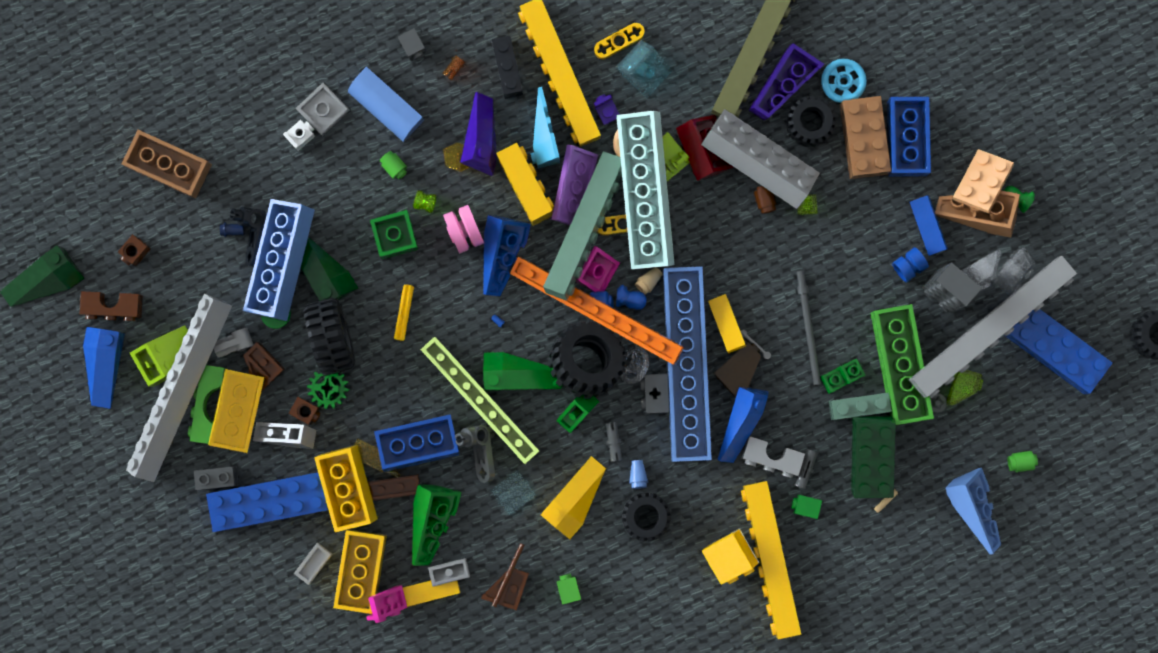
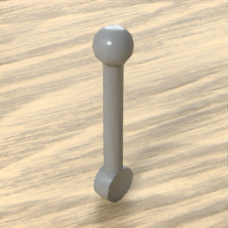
[741,330,771,359]

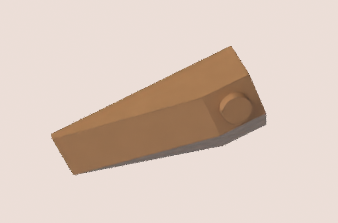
[935,191,1020,238]

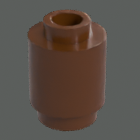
[754,186,777,214]

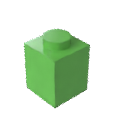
[557,573,581,605]

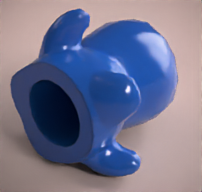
[616,285,647,310]

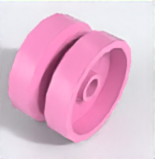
[443,205,484,254]

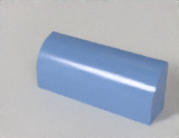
[348,67,424,142]

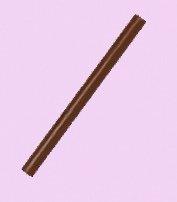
[492,543,525,607]

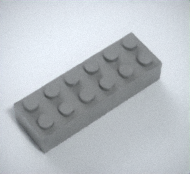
[701,109,820,209]

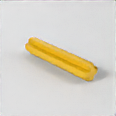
[394,284,414,341]

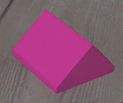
[576,246,620,292]

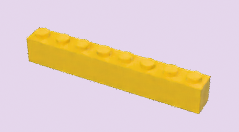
[518,0,601,147]
[741,481,801,639]

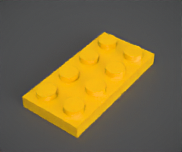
[208,369,264,453]

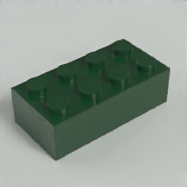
[851,417,896,498]

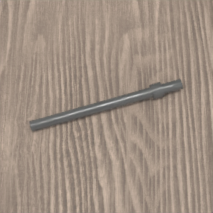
[796,271,821,385]

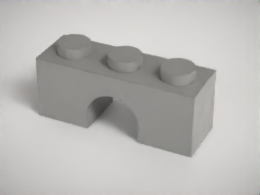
[741,436,805,478]

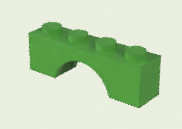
[188,365,227,444]

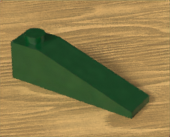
[0,245,85,307]

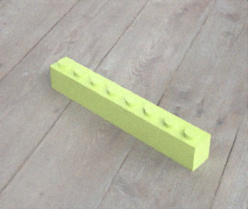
[420,337,539,464]

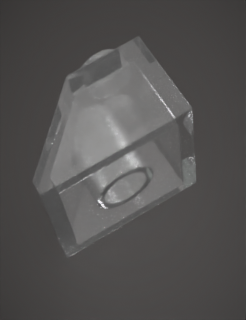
[990,247,1036,294]
[961,249,1001,290]

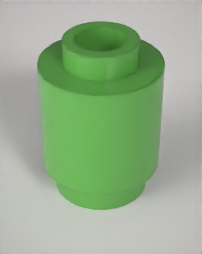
[380,151,407,180]
[1007,451,1038,472]

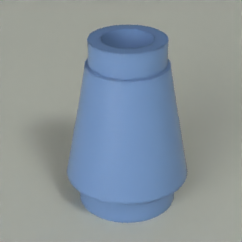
[629,460,648,489]

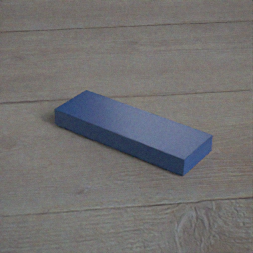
[910,195,948,256]

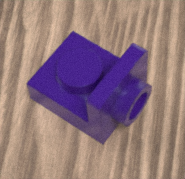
[594,94,620,126]

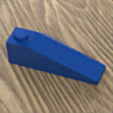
[718,387,769,463]

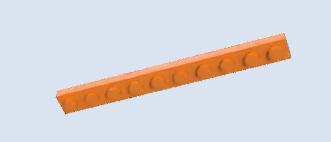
[510,257,684,365]

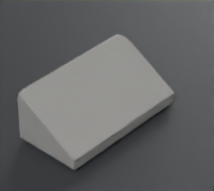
[428,558,470,587]

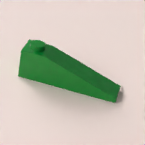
[483,352,561,391]

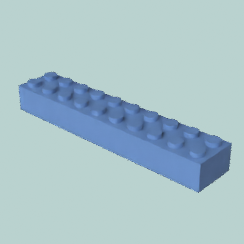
[663,267,712,462]

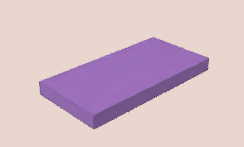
[552,145,598,225]

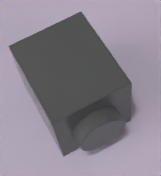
[398,28,426,60]

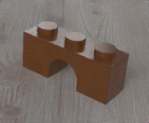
[79,291,143,321]

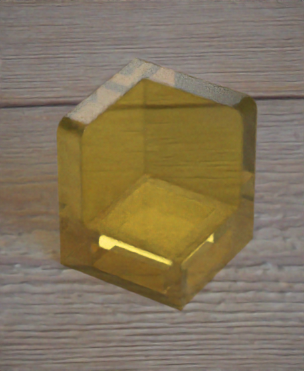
[443,143,469,172]

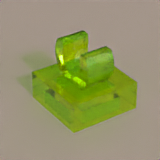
[797,194,817,215]

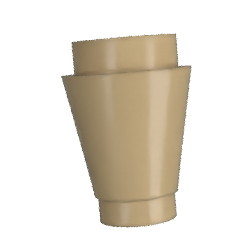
[635,267,663,295]

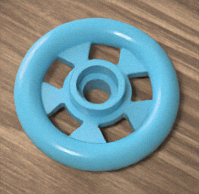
[821,59,867,103]

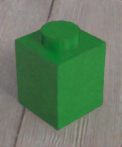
[791,494,822,519]

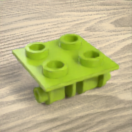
[662,132,690,181]

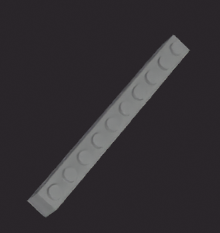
[909,256,1077,398]
[126,294,232,482]

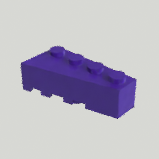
[749,43,824,120]

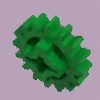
[307,372,350,409]

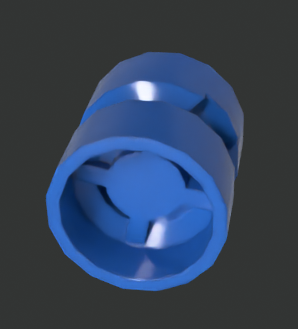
[892,247,929,283]

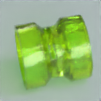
[413,190,437,213]

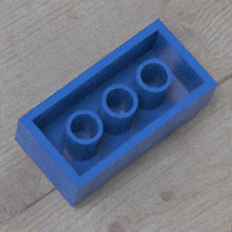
[887,97,931,177]
[374,414,459,472]

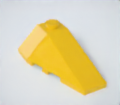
[541,456,606,539]

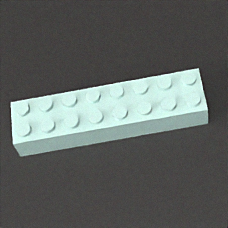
[617,111,675,269]

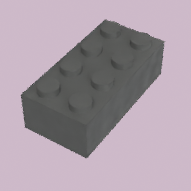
[921,262,982,313]

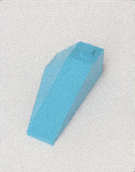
[530,87,560,168]

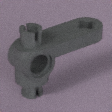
[455,425,495,483]

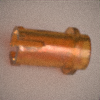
[442,55,465,81]

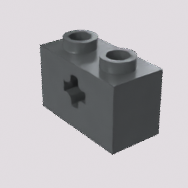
[640,374,669,414]
[194,466,238,490]

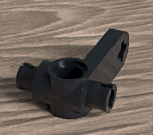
[230,207,267,267]

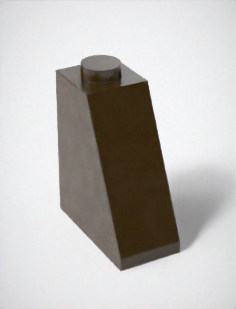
[713,342,761,398]

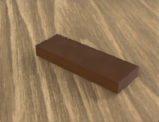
[367,474,420,501]

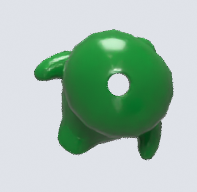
[1003,186,1035,213]

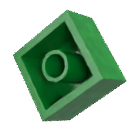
[370,210,419,259]

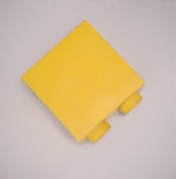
[702,529,759,585]

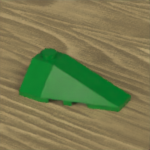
[412,485,461,566]

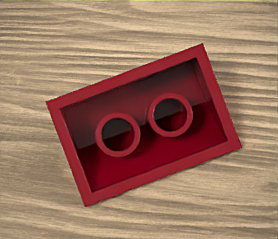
[676,115,735,181]

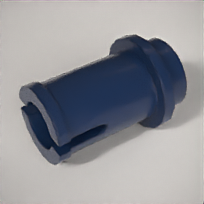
[220,222,245,237]

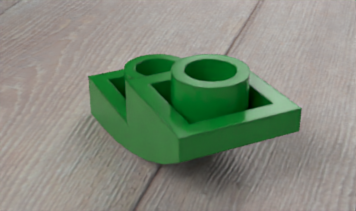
[820,358,865,394]

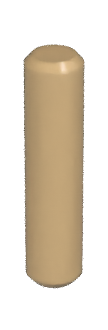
[874,489,898,513]

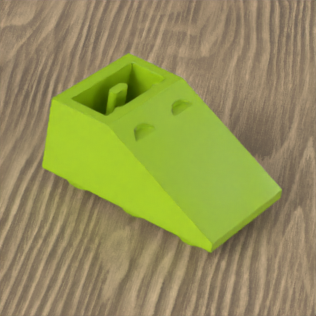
[130,325,188,387]

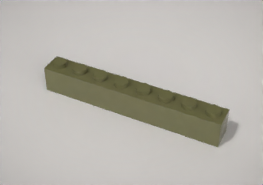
[711,0,795,118]

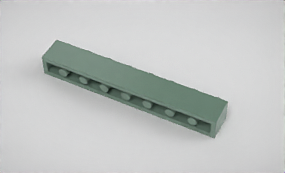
[543,151,622,301]

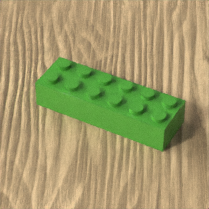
[871,304,934,425]

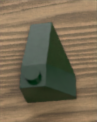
[301,237,359,301]

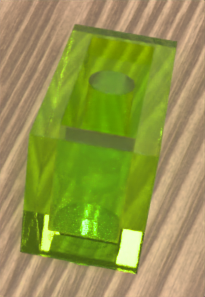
[947,369,983,406]

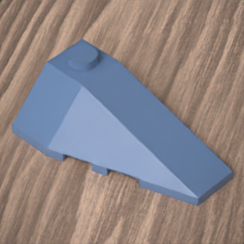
[946,468,1001,554]

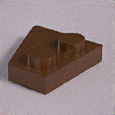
[243,342,285,393]
[481,568,529,611]

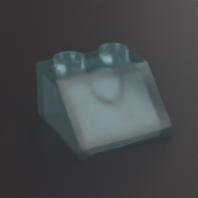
[615,40,672,98]

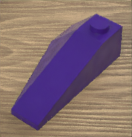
[460,92,497,176]

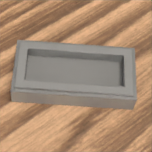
[294,542,333,585]

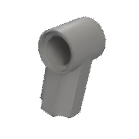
[213,328,254,358]

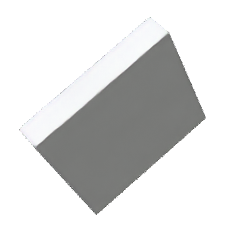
[296,83,350,136]

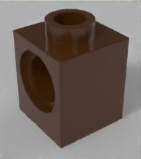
[118,234,151,266]
[288,397,321,425]

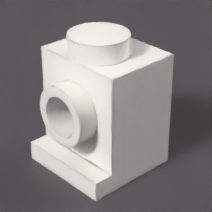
[283,120,315,151]

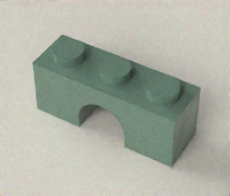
[828,392,892,420]

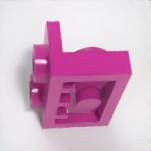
[366,585,408,623]

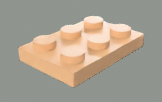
[953,149,1014,214]

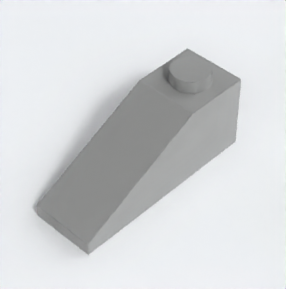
[253,422,317,449]

